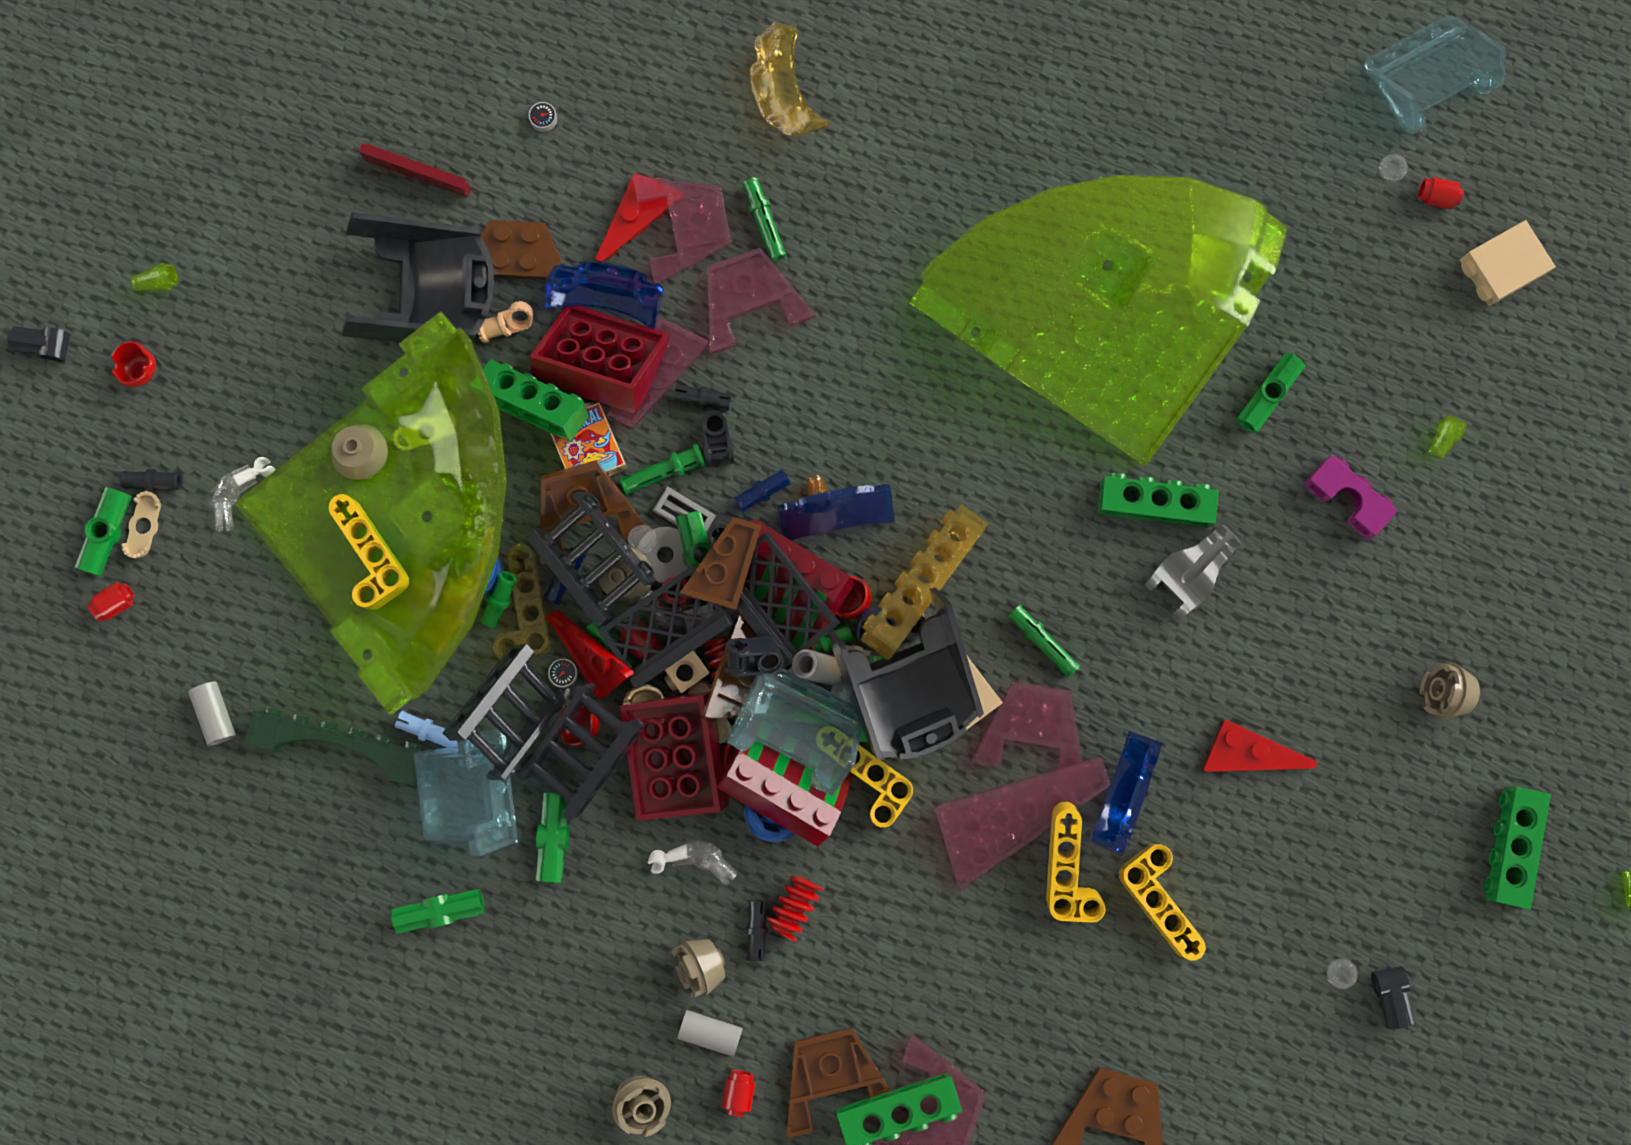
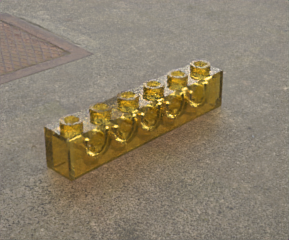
[861,504,989,660]

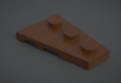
[680,517,762,610]

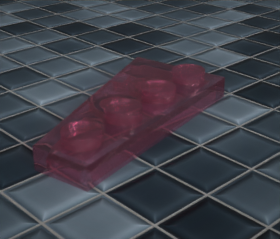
[607,317,710,429]

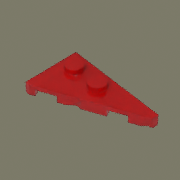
[1202,719,1318,772]

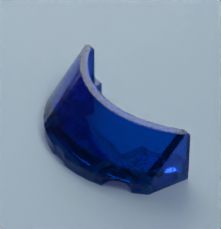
[545,261,664,329]
[778,484,895,541]
[1090,731,1163,857]

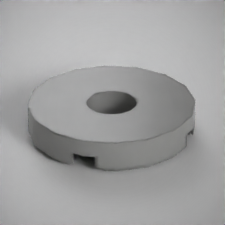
[638,527,688,584]

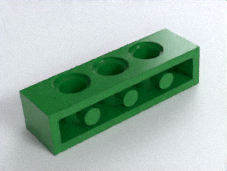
[471,359,589,442]
[1097,473,1219,528]
[1484,786,1551,910]
[836,1072,963,1145]

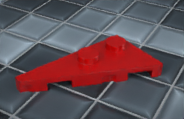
[595,173,684,264]
[546,610,634,700]

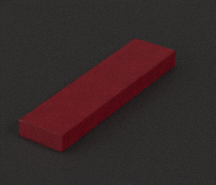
[359,143,471,198]

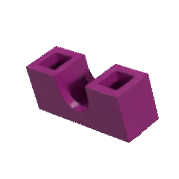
[1303,455,1398,540]

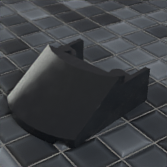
[342,212,494,346]
[827,587,984,760]

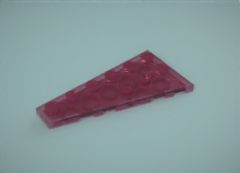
[934,756,1110,891]

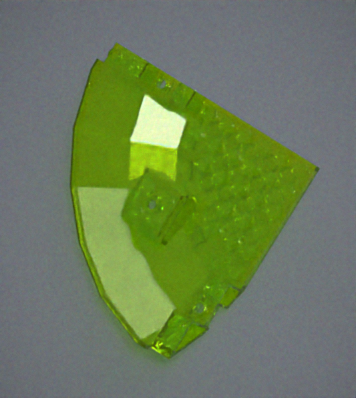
[909,175,1288,467]
[234,311,507,716]

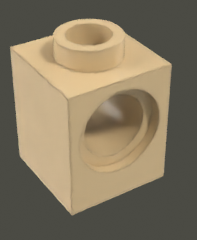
[664,650,709,693]

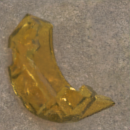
[750,22,830,136]

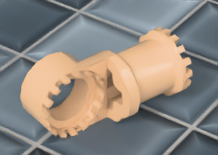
[478,301,533,343]

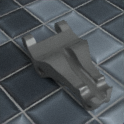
[1144,525,1241,620]

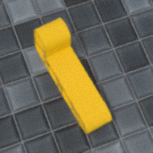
[329,494,409,610]
[815,726,913,827]
[1046,802,1106,922]
[1119,844,1206,961]

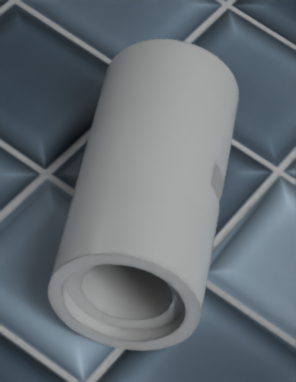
[792,649,842,686]
[188,682,236,746]
[677,1010,743,1057]

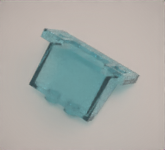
[414,727,518,856]

